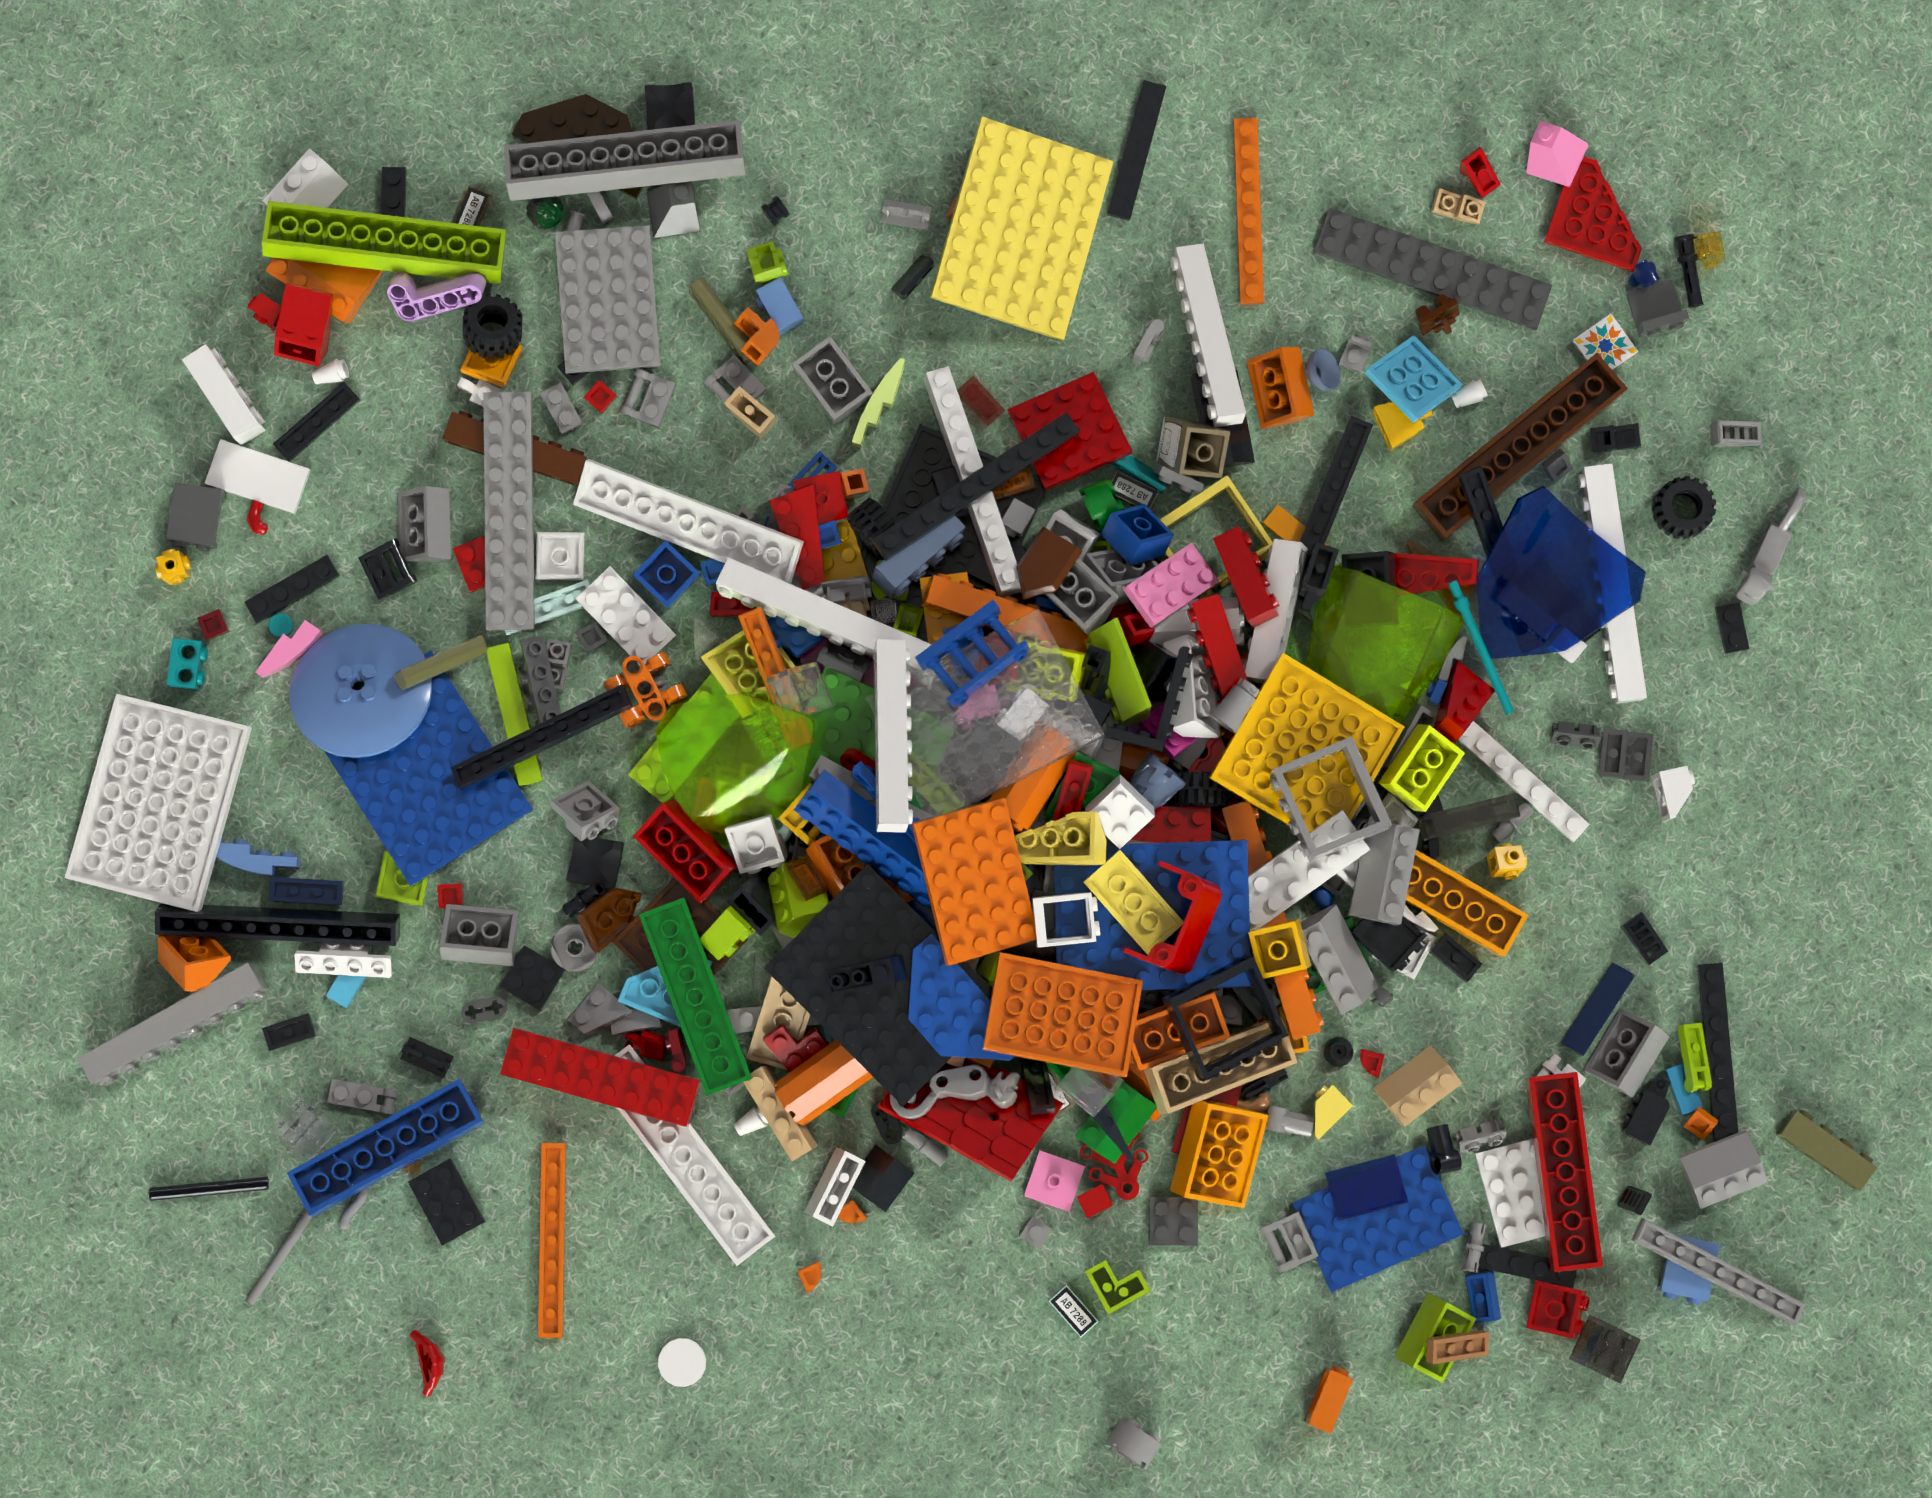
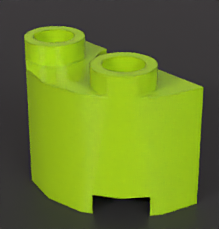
[746,241,788,284]

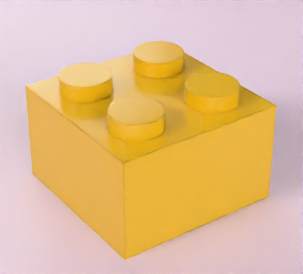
[1248,919,1311,979]

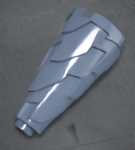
[1107,752,1186,838]

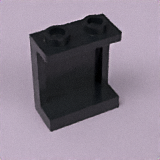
[1351,916,1428,973]

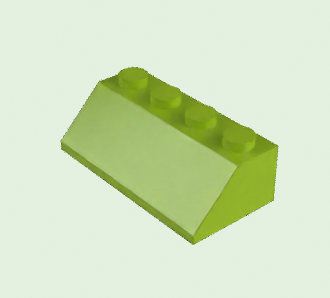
[1085,618,1152,726]

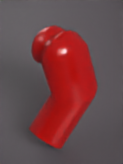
[247,500,268,535]

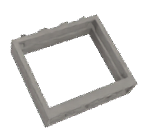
[1269,737,1392,862]

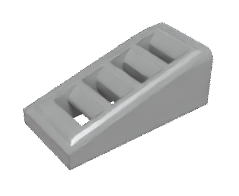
[1710,420,1762,447]

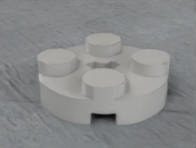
[551,924,599,972]

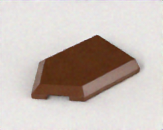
[1016,527,1083,600]
[577,887,642,953]

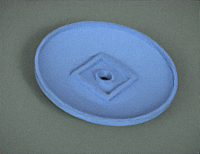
[289,624,432,758]

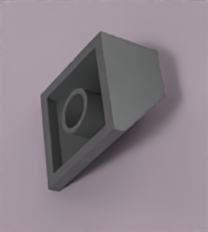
[647,181,700,239]

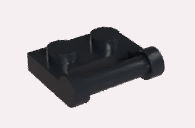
[358,538,417,600]

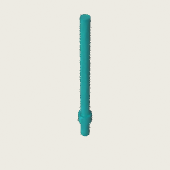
[1448,580,1514,715]

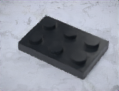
[408,1158,485,1246]

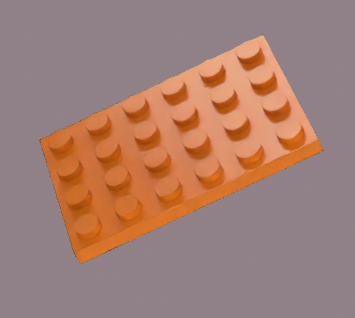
[912,797,1037,966]
[982,952,1143,1077]

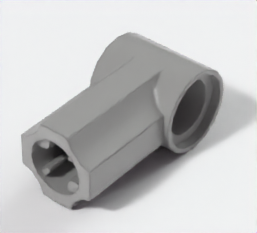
[1265,1105,1314,1137]

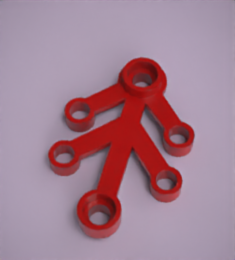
[1080,1132,1148,1200]

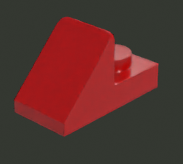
[1460,147,1501,198]

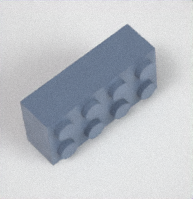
[871,516,965,600]

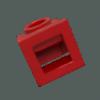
[247,293,281,332]

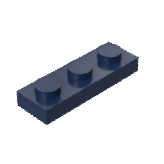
[269,877,344,905]

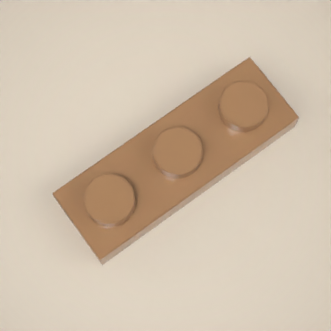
[1426,1330,1489,1364]

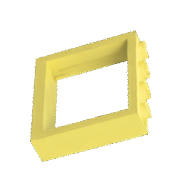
[1160,475,1273,599]

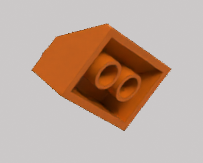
[1246,347,1315,429]
[157,935,231,992]

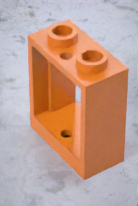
[1304,1365,1353,1434]

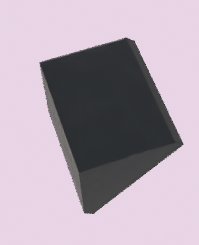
[852,1145,914,1212]

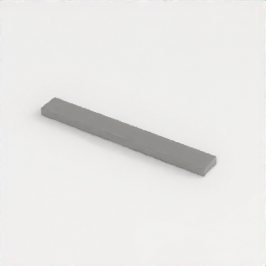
[1631,1218,1806,1326]

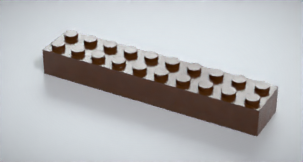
[1412,353,1628,542]

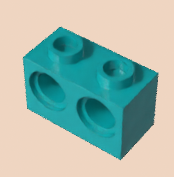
[167,638,208,691]

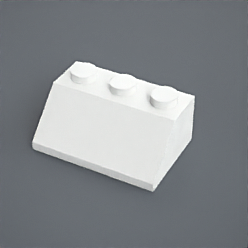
[262,148,349,208]

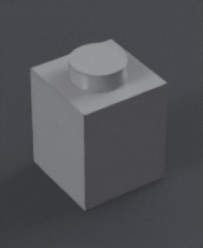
[1002,498,1035,538]

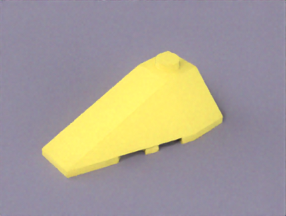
[1015,811,1106,865]

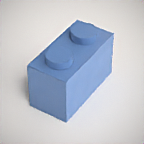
[754,277,804,336]

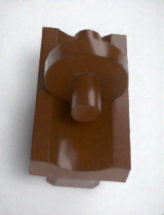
[1415,294,1460,336]

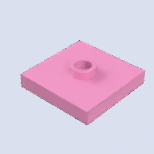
[1024,1150,1085,1212]

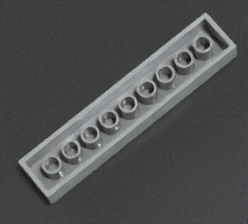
[504,120,746,201]

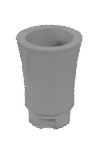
[1209,678,1260,734]

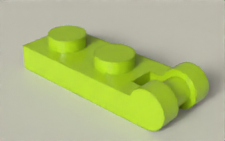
[1677,1023,1712,1092]

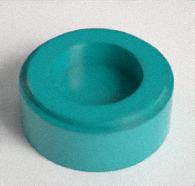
[269,613,294,638]

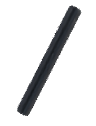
[149,1177,269,1201]

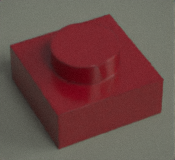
[197,609,229,641]

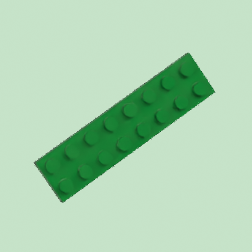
[639,898,752,1096]

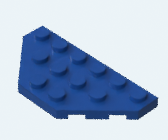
[908,934,1014,1060]

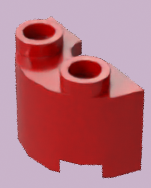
[1188,737,1228,772]

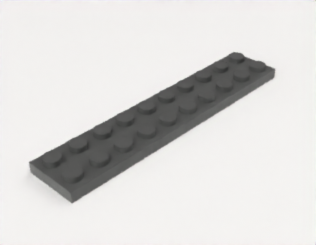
[1314,208,1552,330]

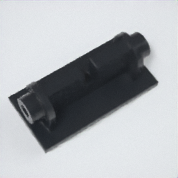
[400,1037,454,1078]

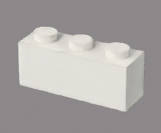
[804,1147,865,1227]

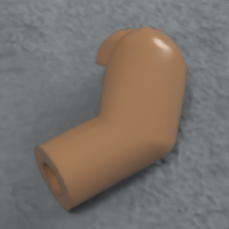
[1236,1093,1271,1113]

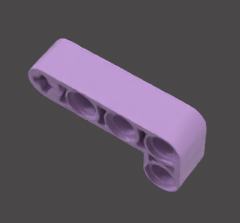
[387,271,486,321]

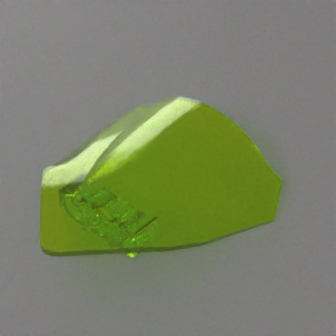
[655,693,815,846]

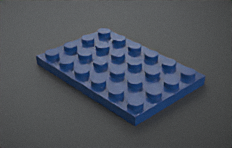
[1292,1145,1463,1292]

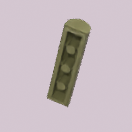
[689,277,751,365]
[393,635,487,690]

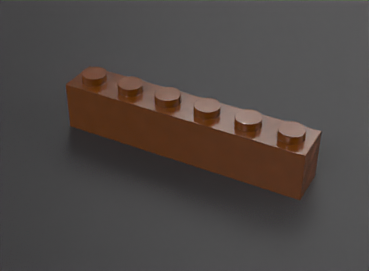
[442,411,588,487]

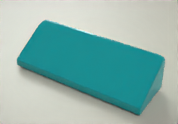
[1110,455,1168,494]

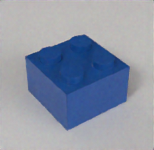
[1101,504,1174,565]
[633,540,702,609]

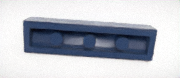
[1561,963,1635,1056]

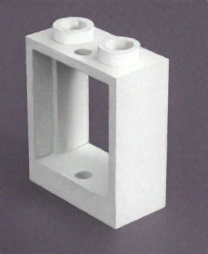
[1032,892,1100,948]

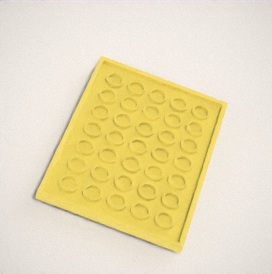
[930,116,1114,341]

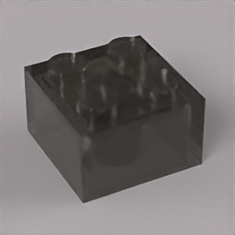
[1569,1315,1641,1384]

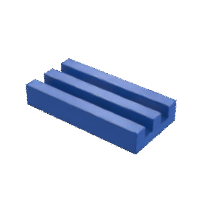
[788,451,837,487]

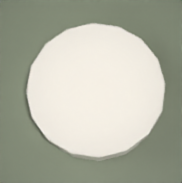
[658,1338,707,1387]

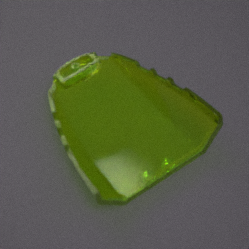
[1306,565,1464,723]

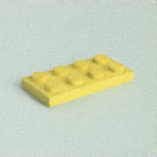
[1083,850,1184,955]

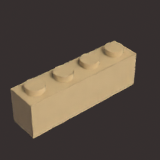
[743,1064,818,1162]

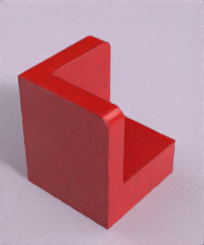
[1077,1183,1113,1218]

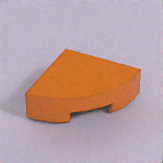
[837,1199,867,1223]
[797,1261,821,1293]

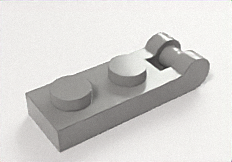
[327,1079,398,1114]

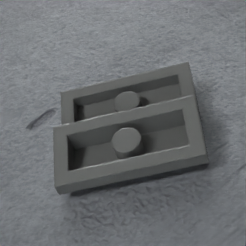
[1599,729,1654,782]

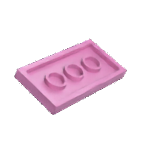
[1123,543,1219,628]

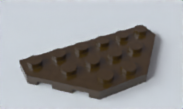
[512,94,644,200]

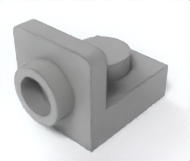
[1338,334,1372,374]

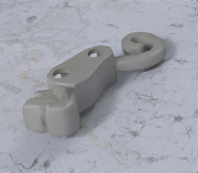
[1736,487,1807,605]
[890,1064,1020,1119]

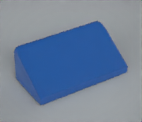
[1465,1271,1501,1323]

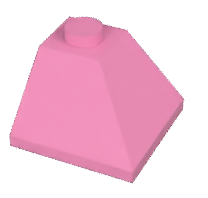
[1526,121,1589,187]

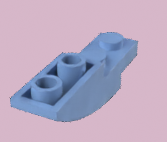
[216,839,301,876]

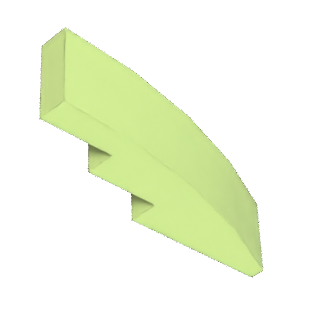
[852,358,905,448]

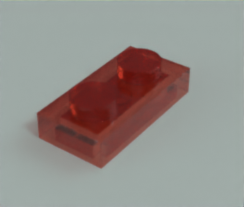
[957,376,1005,427]

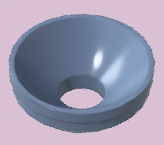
[1305,348,1340,391]

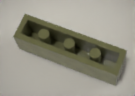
[1776,1110,1877,1191]

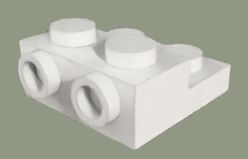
[725,814,788,874]

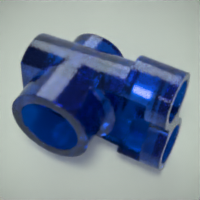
[1628,259,1660,288]

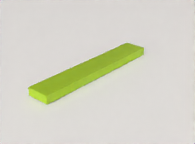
[487,643,543,787]

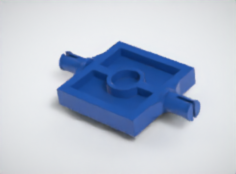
[767,616,825,659]

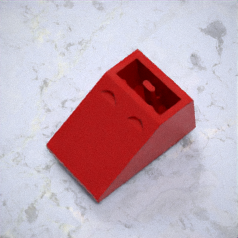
[274,282,333,367]

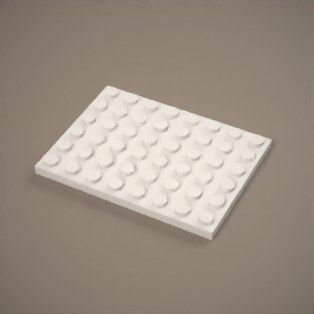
[65,694,252,912]

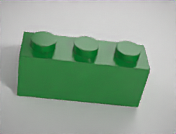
[1075,1077,1157,1164]

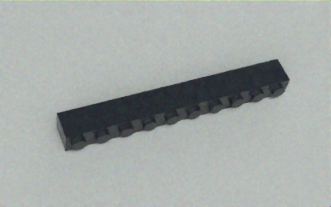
[155,903,400,946]

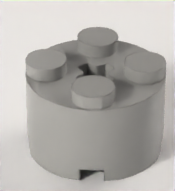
[1105,1418,1161,1471]

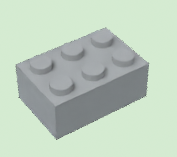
[792,336,873,425]

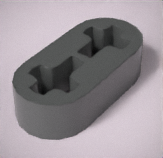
[461,997,507,1023]

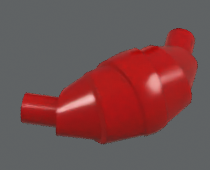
[410,1330,445,1396]

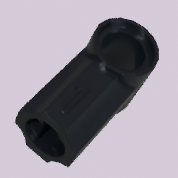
[1426,1124,1462,1175]

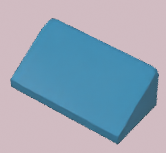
[1663,1063,1703,1115]

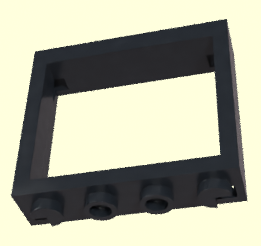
[1162,955,1289,1080]

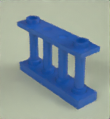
[915,599,1030,708]

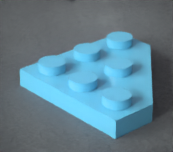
[618,959,712,1027]

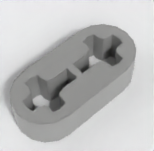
[586,191,613,224]

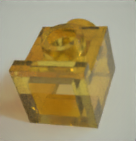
[1693,231,1726,269]

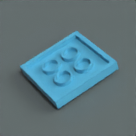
[1365,335,1463,423]

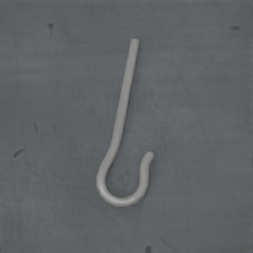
[246,1187,369,1305]

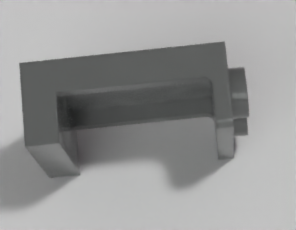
[166,483,226,552]

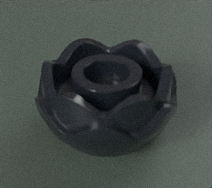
[1323,1036,1354,1067]

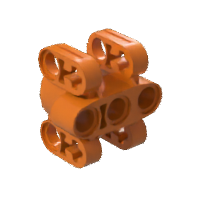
[603,652,688,729]

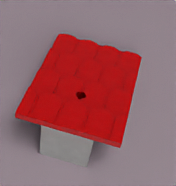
[877,1060,1064,1181]

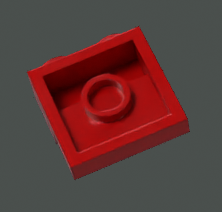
[1526,1280,1590,1339]

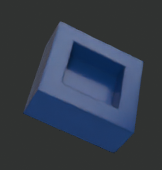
[1425,679,1448,707]

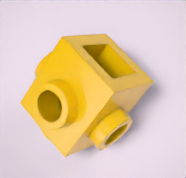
[155,549,191,585]
[1487,843,1527,880]

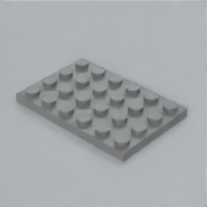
[555,225,661,374]

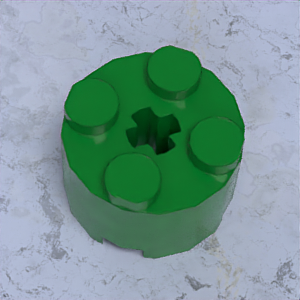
[1078,478,1124,532]

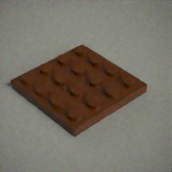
[612,878,748,976]

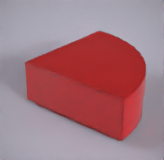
[1360,1049,1384,1078]

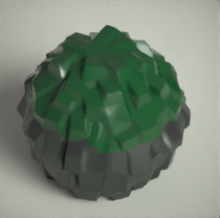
[526,196,564,230]

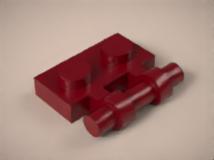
[664,1026,687,1073]

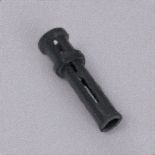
[1674,234,1704,308]

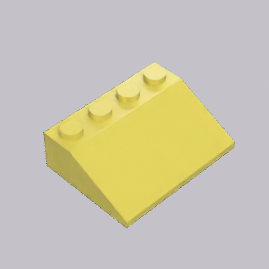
[701,630,814,732]

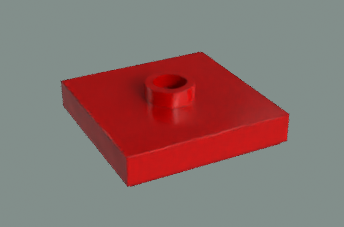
[792,471,848,524]

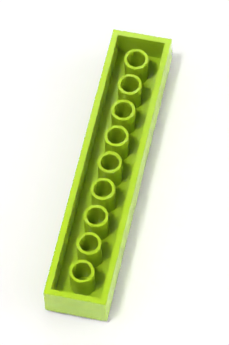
[262,201,506,285]

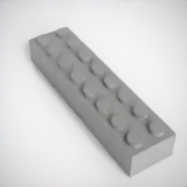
[77,962,270,1086]

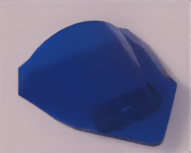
[1477,486,1646,659]

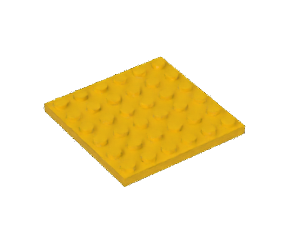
[1209,653,1405,832]

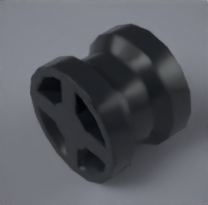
[761,196,790,226]

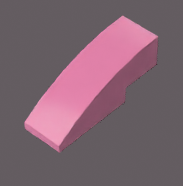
[256,620,324,678]

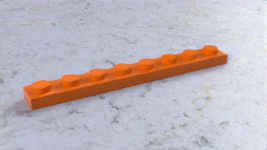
[1233,118,1264,305]
[538,1143,566,1338]

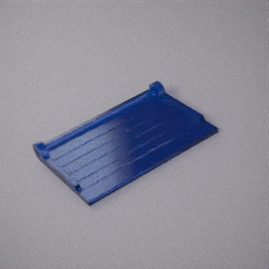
[1325,1154,1408,1221]

